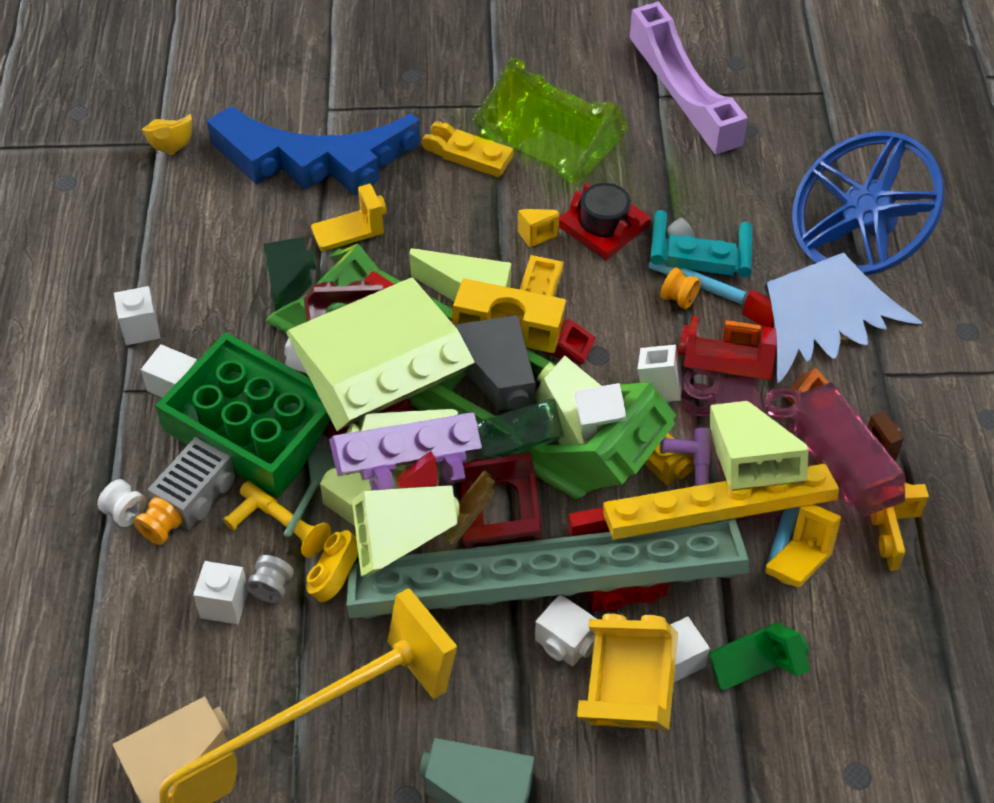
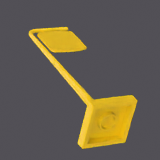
[159,588,457,803]

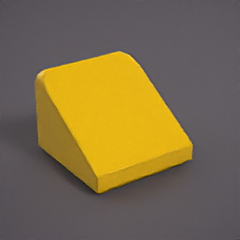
[518,209,559,247]

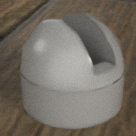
[666,218,695,238]

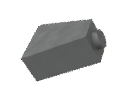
[454,315,535,410]

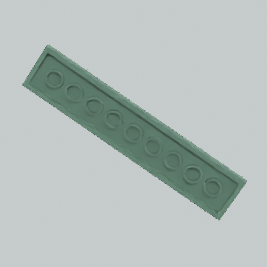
[347,518,749,619]

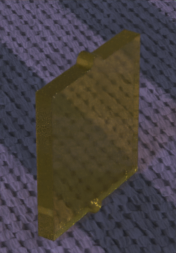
[443,471,495,547]

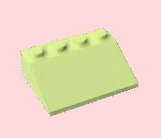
[286,277,475,431]

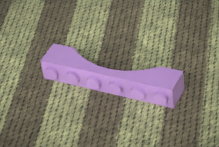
[630,1,748,155]

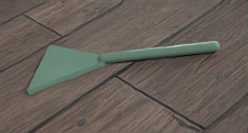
[284,448,336,538]

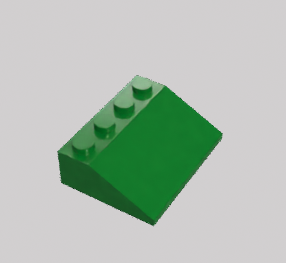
[155,332,330,498]

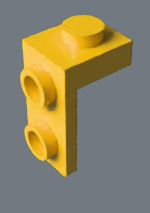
[311,183,387,251]
[870,483,929,571]
[765,504,842,587]

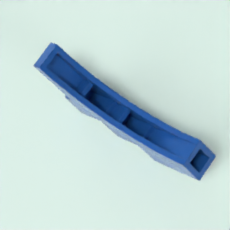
[206,106,420,195]

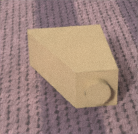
[112,696,230,803]

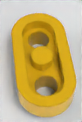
[306,530,358,603]

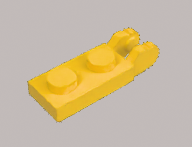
[421,121,514,178]

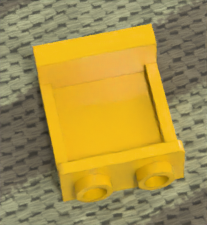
[577,614,678,730]

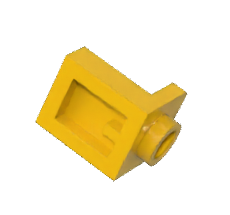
[644,433,694,486]

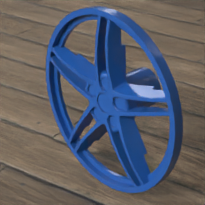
[792,131,945,276]

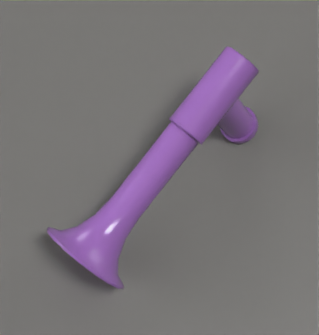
[660,428,711,486]

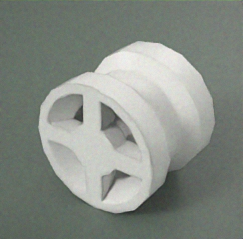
[97,479,147,527]

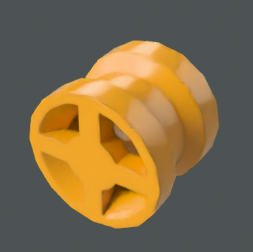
[660,267,701,310]
[133,497,183,545]

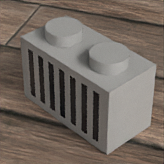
[147,437,235,530]

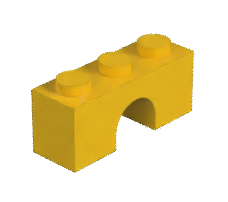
[452,278,566,353]

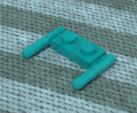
[650,210,752,277]

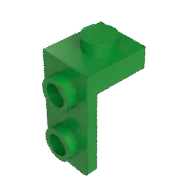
[708,622,810,690]

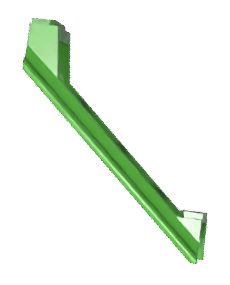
[265,244,676,499]

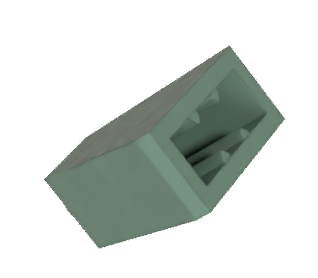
[419,738,534,803]

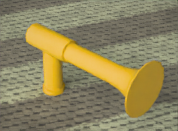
[223,481,331,558]

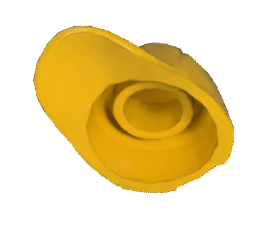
[142,114,192,155]

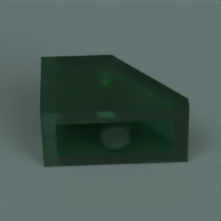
[263,237,316,311]

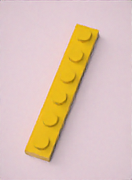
[603,463,839,540]

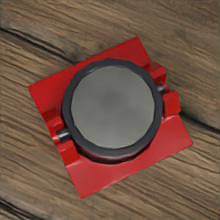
[559,183,651,260]

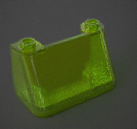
[473,56,629,183]

